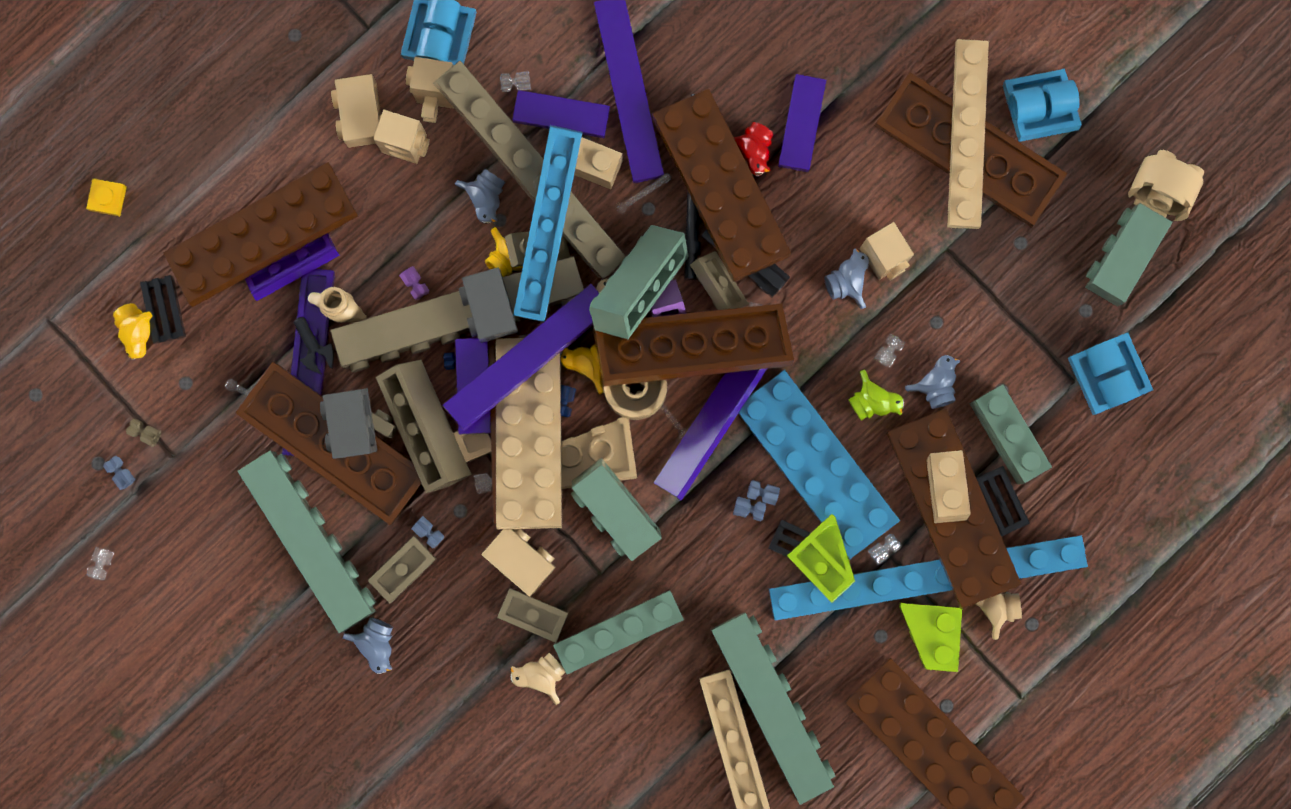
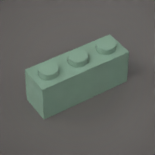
[1085,203,1173,307]
[969,385,1052,485]
[571,458,662,561]

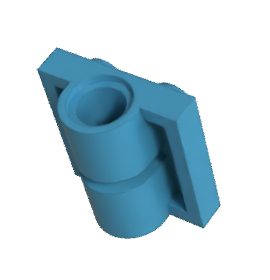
[400,0,477,65]
[1003,69,1082,142]
[1068,332,1153,415]

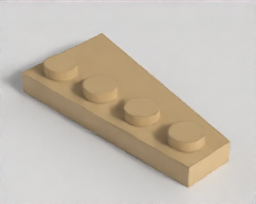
[561,417,637,489]

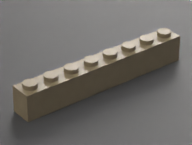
[433,61,626,279]
[331,256,584,372]

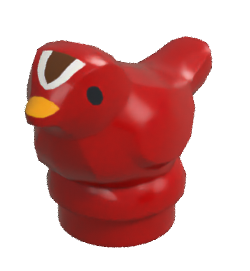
[733,122,774,176]

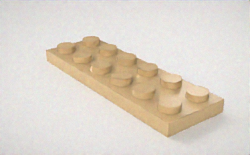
[496,338,562,529]

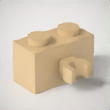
[406,57,454,123]

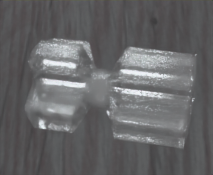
[500,71,531,92]
[874,334,905,368]
[474,473,492,494]
[867,534,901,565]
[86,547,114,581]

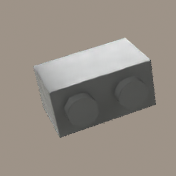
[459,267,518,343]
[320,388,377,459]

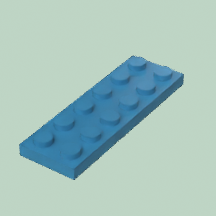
[738,370,900,559]

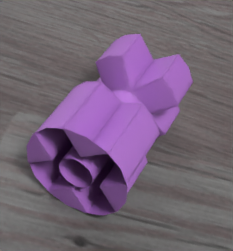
[399,266,429,300]

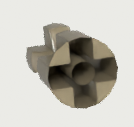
[126,419,161,447]

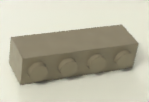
[376,360,471,494]

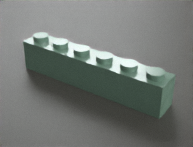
[238,451,376,633]
[710,612,836,805]

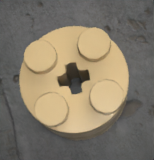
[1128,150,1204,221]
[603,380,667,420]

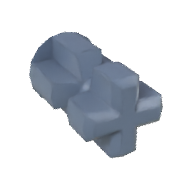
[103,456,136,490]
[747,480,780,505]
[733,497,766,521]
[411,516,444,548]

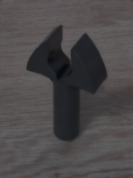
[294,317,335,374]

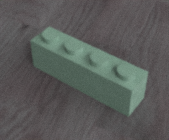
[589,225,689,339]
[553,590,684,674]

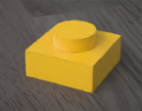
[86,179,127,217]

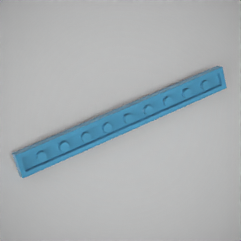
[769,535,1088,620]

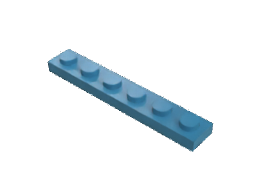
[513,125,583,322]

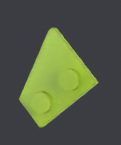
[787,514,855,603]
[899,603,962,672]

